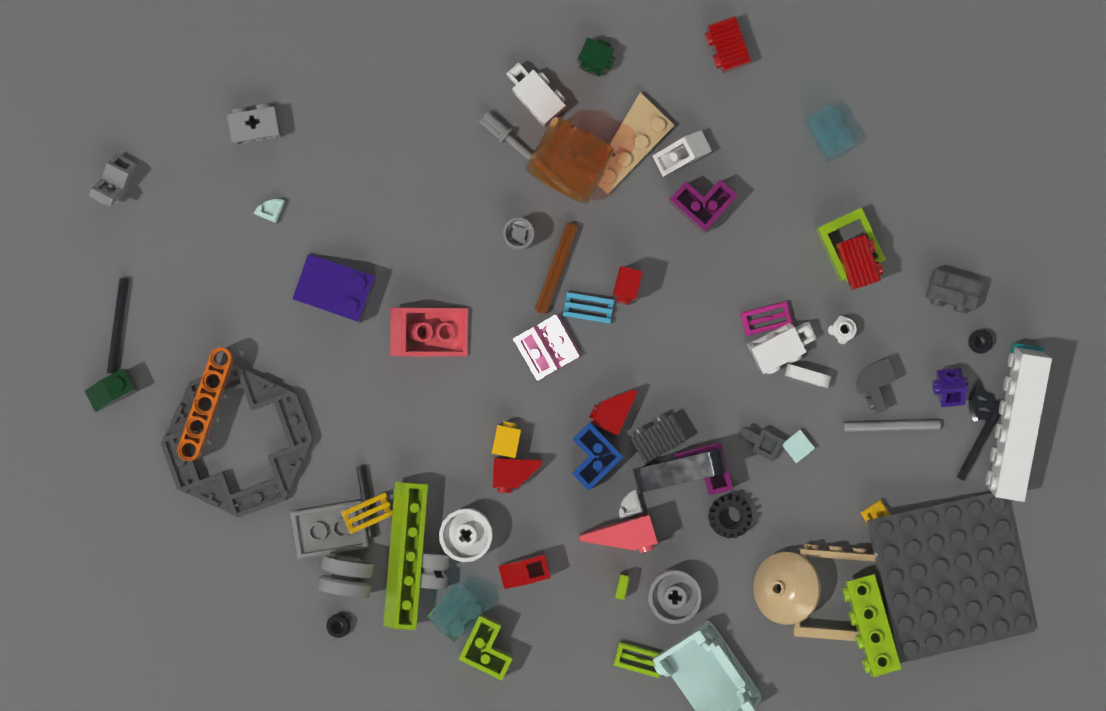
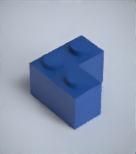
[572,422,623,491]

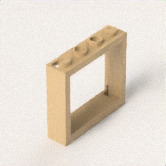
[792,544,887,641]

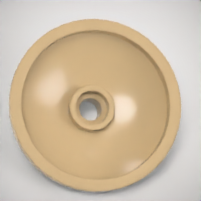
[753,552,821,625]

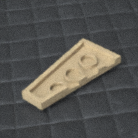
[591,92,675,195]

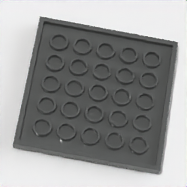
[867,492,1035,663]

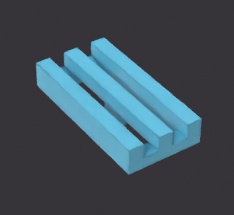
[563,292,614,324]

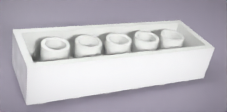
[986,347,1052,502]

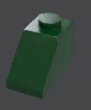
[84,369,138,412]

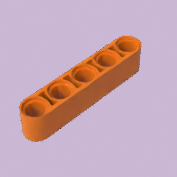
[177,347,234,461]

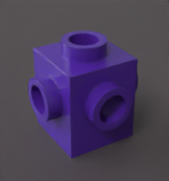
[932,368,969,407]

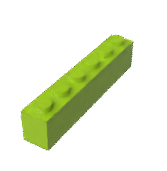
[383,481,428,630]

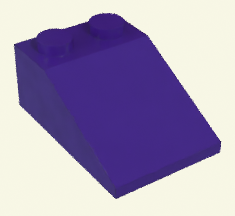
[293,254,376,323]

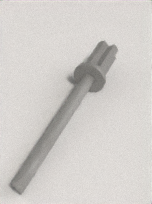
[479,112,577,199]

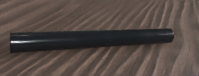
[107,278,129,374]

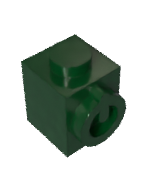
[577,37,616,77]

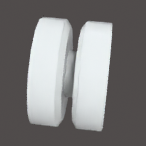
[439,508,493,562]

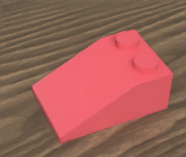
[390,307,468,356]
[579,513,658,553]

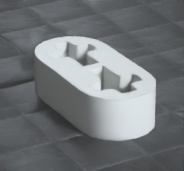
[784,364,831,388]

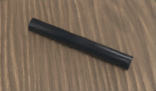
[356,466,377,538]

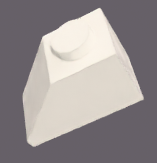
[653,130,712,177]

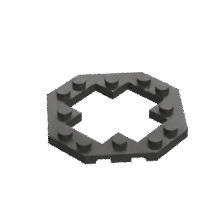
[160,365,314,518]

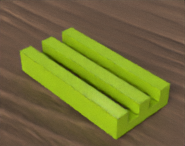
[613,641,660,678]

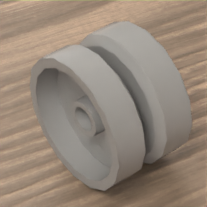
[317,555,375,598]
[647,568,702,624]

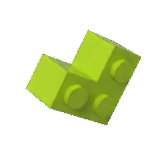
[458,613,513,681]

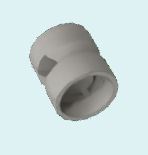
[503,218,534,251]
[420,552,450,589]

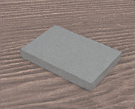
[290,500,370,559]

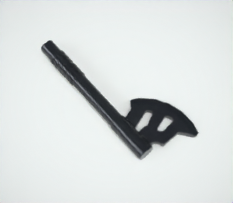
[957,381,1000,481]

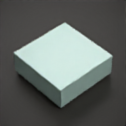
[781,430,815,463]

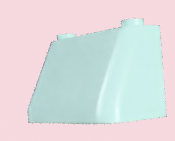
[653,620,762,711]

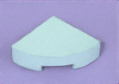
[253,199,285,223]

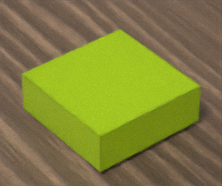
[615,573,629,600]

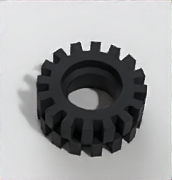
[708,495,753,539]

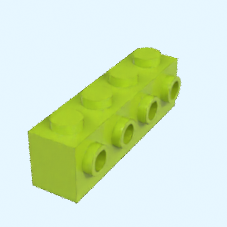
[841,574,901,677]

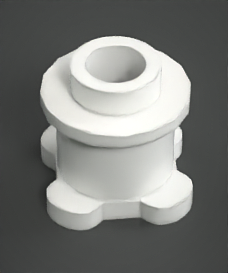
[828,315,857,344]

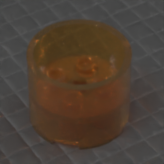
[525,117,616,204]

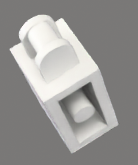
[506,63,566,127]
[747,322,817,374]

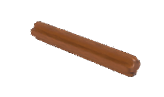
[535,223,578,314]

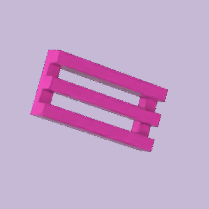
[740,301,793,336]

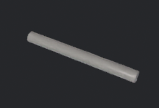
[843,420,940,432]

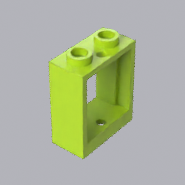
[815,207,886,283]

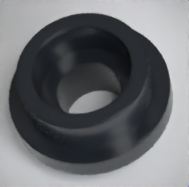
[968,330,993,354]
[326,614,351,638]

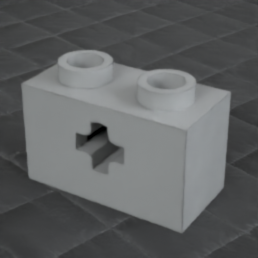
[227,104,282,146]

